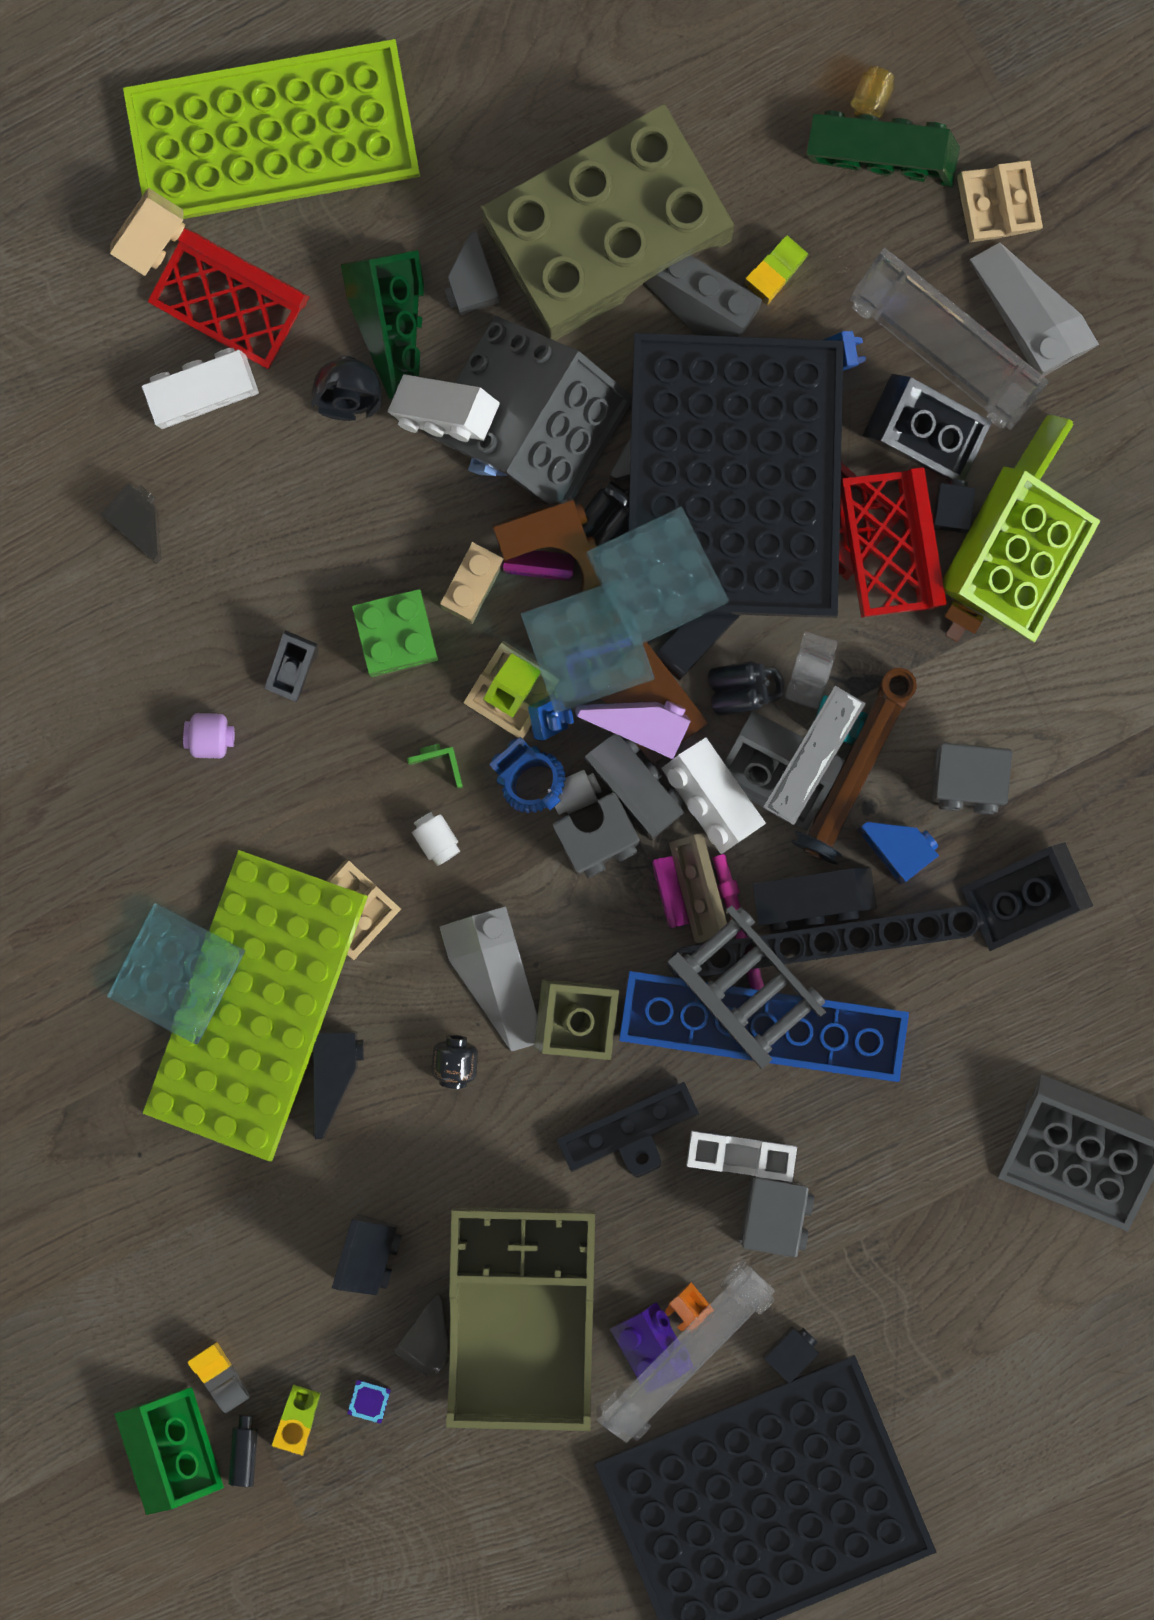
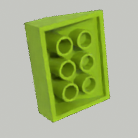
[943,466,1100,642]

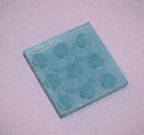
[586,507,729,648]
[521,579,655,714]
[107,903,246,1044]

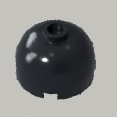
[311,356,381,421]

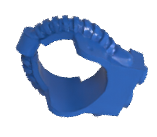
[489,736,566,813]

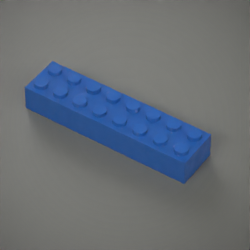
[619,971,909,1082]

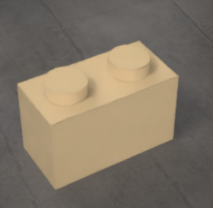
[110,188,185,276]
[440,542,504,624]

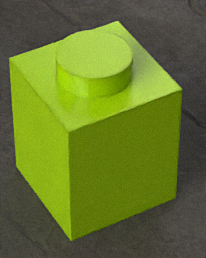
[483,653,541,718]

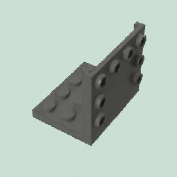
[424,315,632,506]

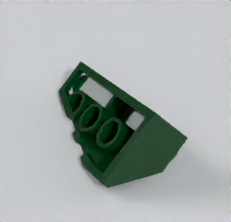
[341,250,424,399]

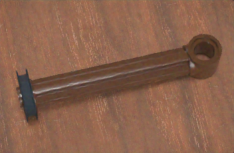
[791,668,917,865]

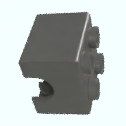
[931,743,1012,815]
[553,792,639,879]
[739,1176,814,1257]

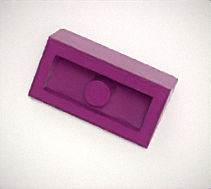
[503,550,575,581]
[651,856,690,929]

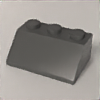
[724,711,845,831]
[585,734,685,841]

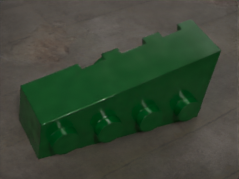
[807,110,960,187]

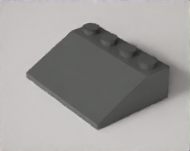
[998,1074,1154,1232]

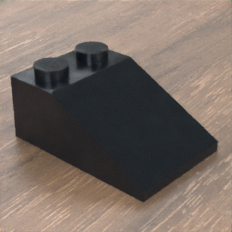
[862,374,992,481]
[961,842,1093,951]
[332,1214,402,1295]

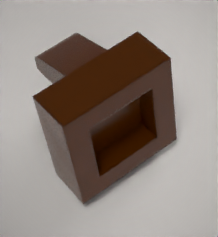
[945,600,984,643]

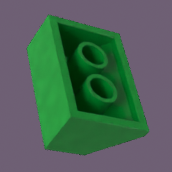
[114,1387,224,1515]

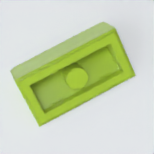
[1015,415,1074,480]

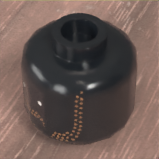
[431,1035,478,1089]

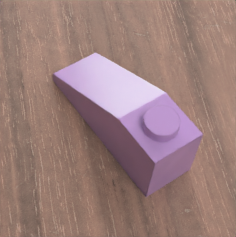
[575,701,691,759]

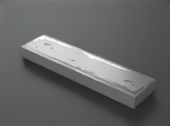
[763,686,866,825]

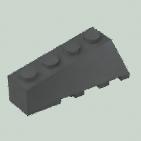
[644,255,762,337]

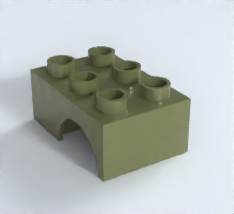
[481,104,734,341]
[446,1207,595,1431]

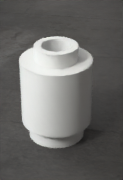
[548,770,602,815]
[412,812,460,866]

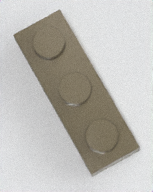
[669,833,727,944]

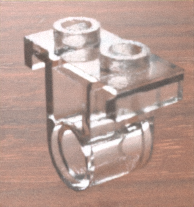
[784,632,838,709]

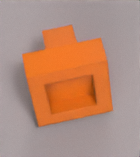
[665,1282,714,1331]

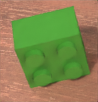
[352,589,438,677]

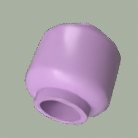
[183,713,235,759]

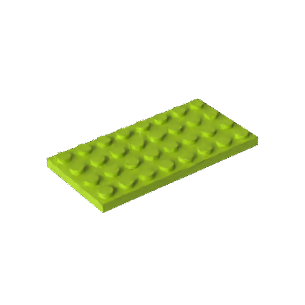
[123,39,420,219]
[143,850,368,1162]

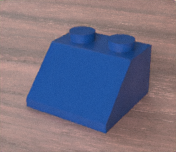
[857,822,939,884]

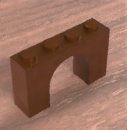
[492,497,621,659]

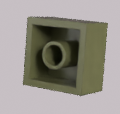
[534,979,619,1060]

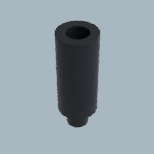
[228,1414,258,1487]

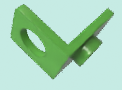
[407,744,463,789]

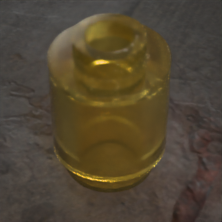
[850,66,895,118]

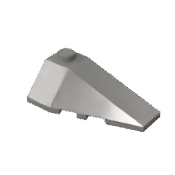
[969,242,1099,379]
[440,906,538,1051]

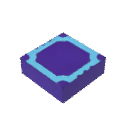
[347,1379,391,1424]

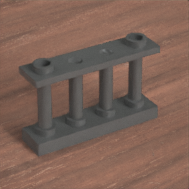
[667,905,826,1069]

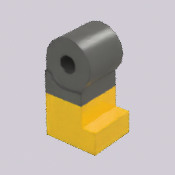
[187,1342,250,1413]

